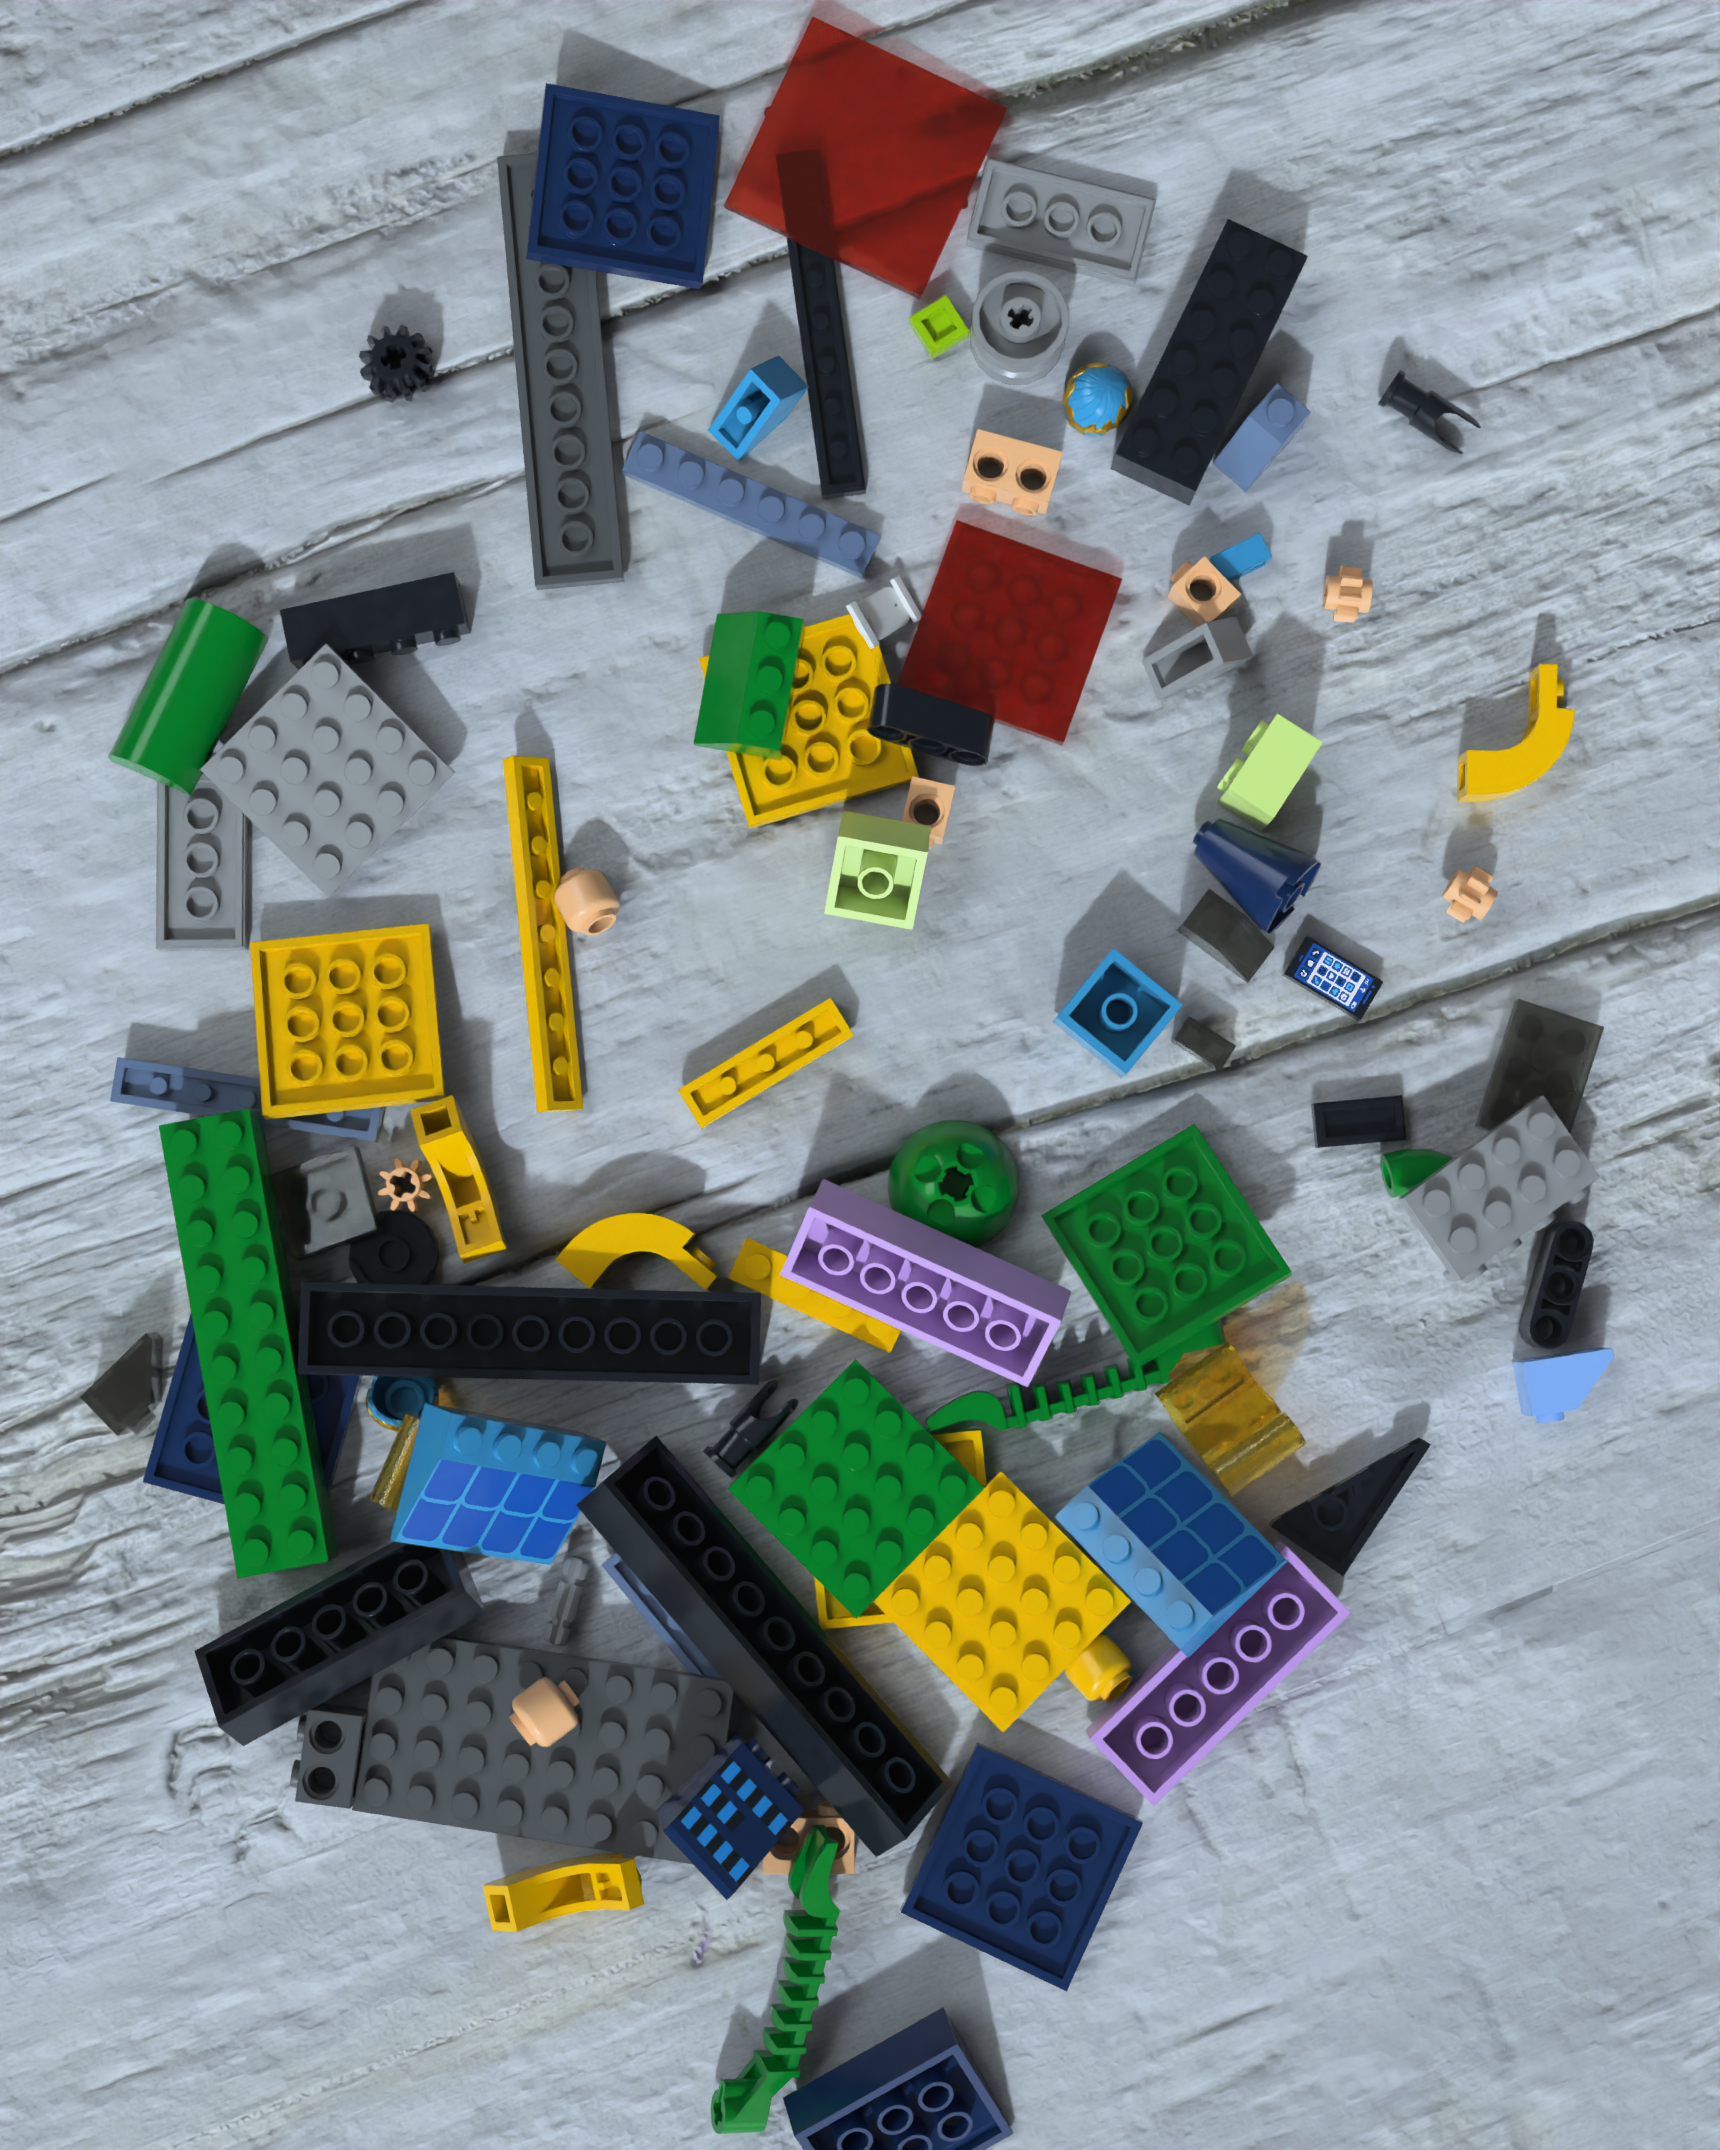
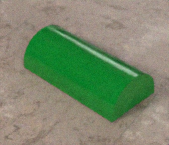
[108,598,268,796]

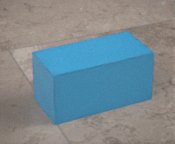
[1209,533,1272,582]

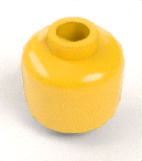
[1064,1634,1132,1703]

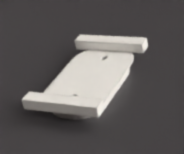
[846,576,923,649]

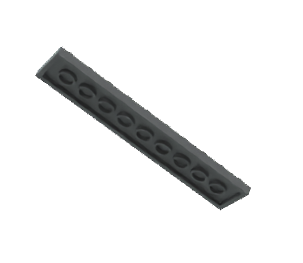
[497,153,625,590]

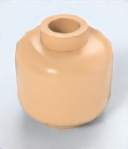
[554,867,620,936]
[509,1677,580,1747]

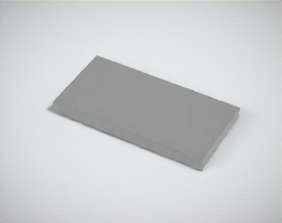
[966,158,1157,287]
[156,773,249,951]

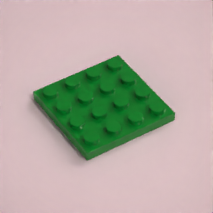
[1041,1124,1292,1369]
[728,1359,984,1619]

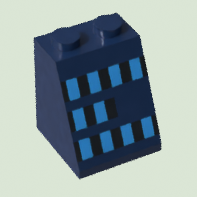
[656,1733,804,1900]

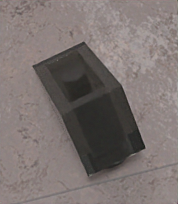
[1176,889,1275,983]
[80,1332,163,1436]

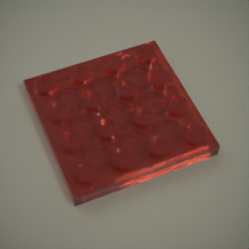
[897,520,1122,746]

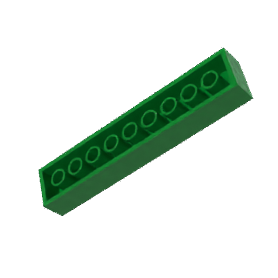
[159,1108,338,1579]

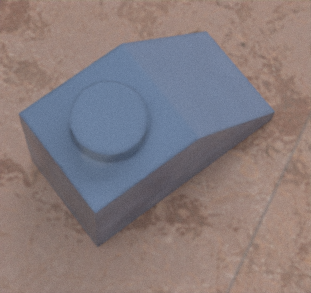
[1213,383,1311,492]

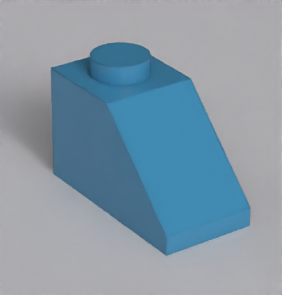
[708,355,809,461]

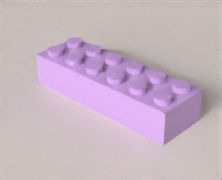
[780,1179,1071,1387]
[1085,1541,1351,1806]

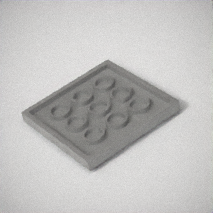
[200,644,456,897]

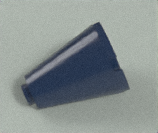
[1193,819,1321,934]

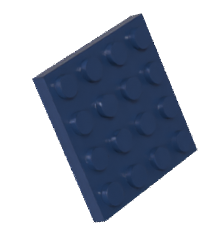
[526,83,720,289]
[143,1314,363,1504]
[900,1742,1143,1992]

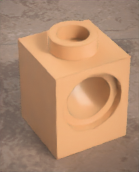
[1167,556,1241,627]
[902,776,956,848]

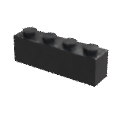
[279,572,471,670]

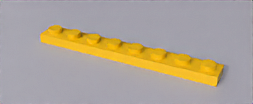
[503,756,583,1113]

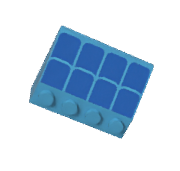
[390,1403,607,1565]
[1055,1432,1287,1658]

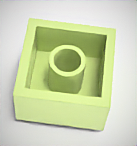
[1217,713,1323,832]
[824,810,931,930]

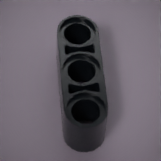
[867,684,995,766]
[1519,1221,1594,1349]

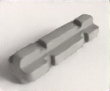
[544,1556,590,1646]

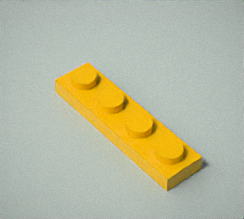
[678,997,854,1129]
[728,1237,901,1353]

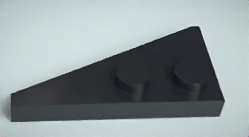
[1269,1437,1431,1576]

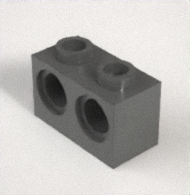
[290,1703,367,1809]

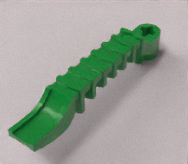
[926,1319,1226,1432]
[711,1825,840,2134]

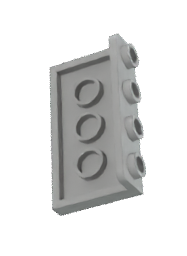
[1398,1096,1600,1283]

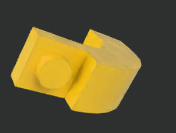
[1457,664,1575,802]
[410,1095,507,1264]
[555,1213,719,1291]
[482,1852,644,1932]

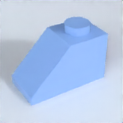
[1512,1347,1614,1423]

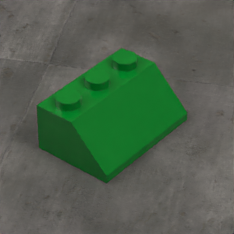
[693,611,805,761]

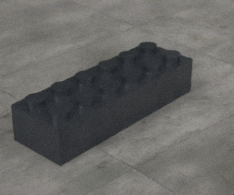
[1110,219,1308,506]
[194,1542,486,1746]

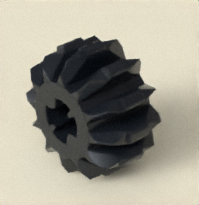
[359,325,435,403]

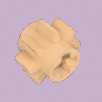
[1322,566,1373,623]
[1442,865,1498,923]
[378,1158,435,1212]

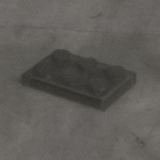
[1475,999,1604,1134]

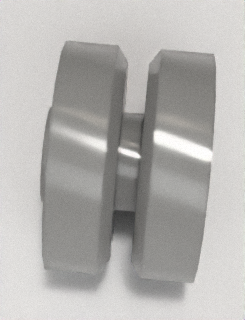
[970,271,1069,385]

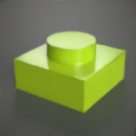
[909,295,970,359]

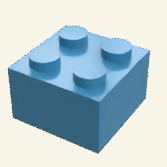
[1053,948,1183,1078]

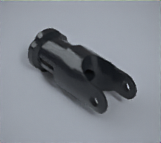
[1378,370,1481,454]
[703,1379,799,1479]

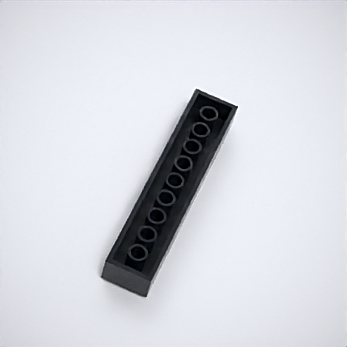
[298,1282,761,1385]
[576,1436,953,1857]

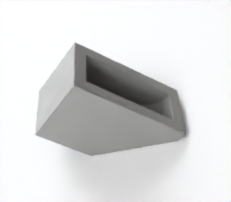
[1142,617,1254,700]

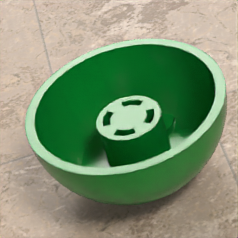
[888,1120,1020,1248]

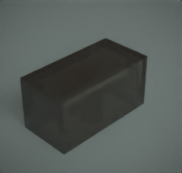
[1171,1016,1236,1071]

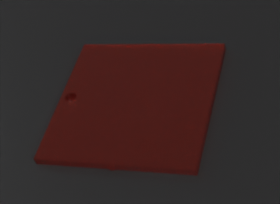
[724,17,1007,299]

